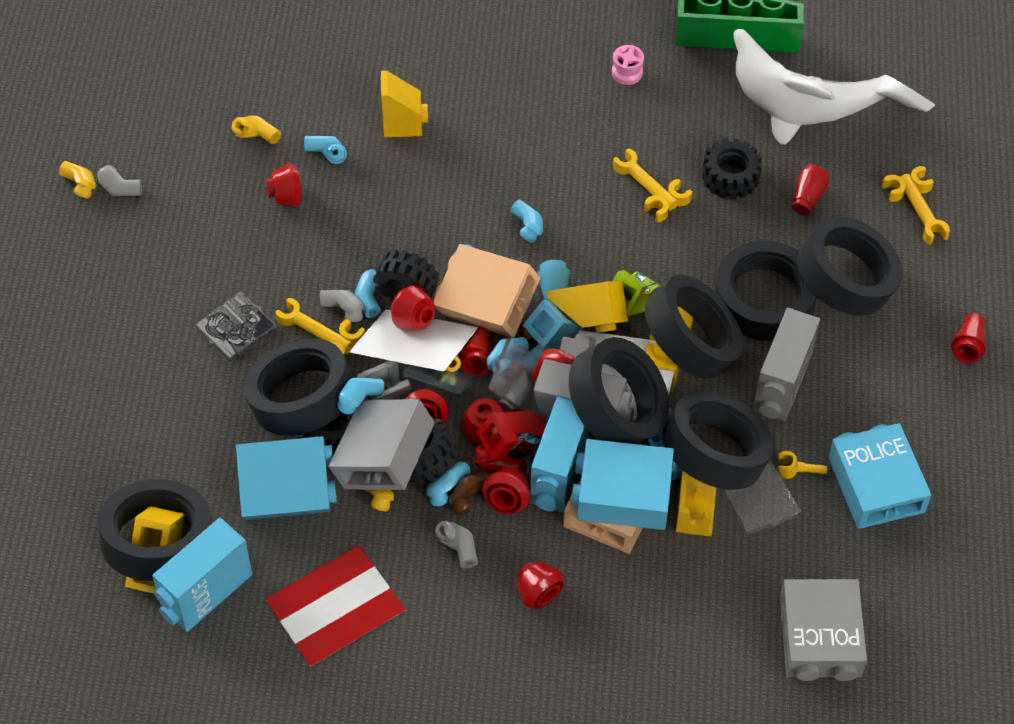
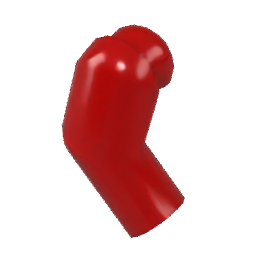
[532,349,575,381]
[473,444,527,475]

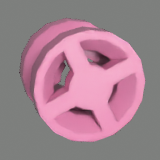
[612,45,644,85]

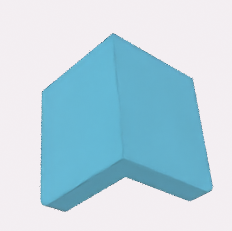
[523,300,585,350]

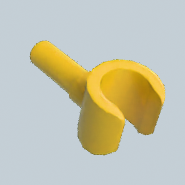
[778,451,827,479]

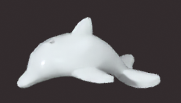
[734,29,935,145]

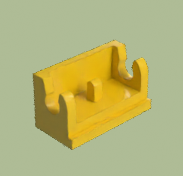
[676,470,716,536]

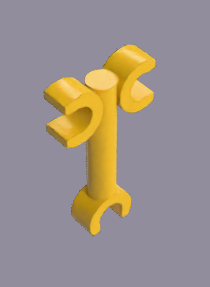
[613,148,693,223]
[882,166,950,245]
[275,298,365,357]

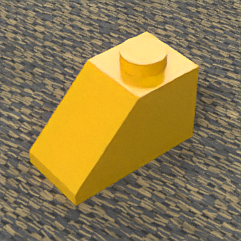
[381,71,428,137]
[546,280,628,333]
[125,506,185,594]

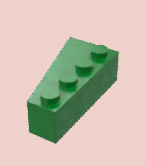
[675,0,804,53]

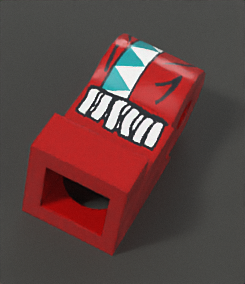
[476,411,546,461]

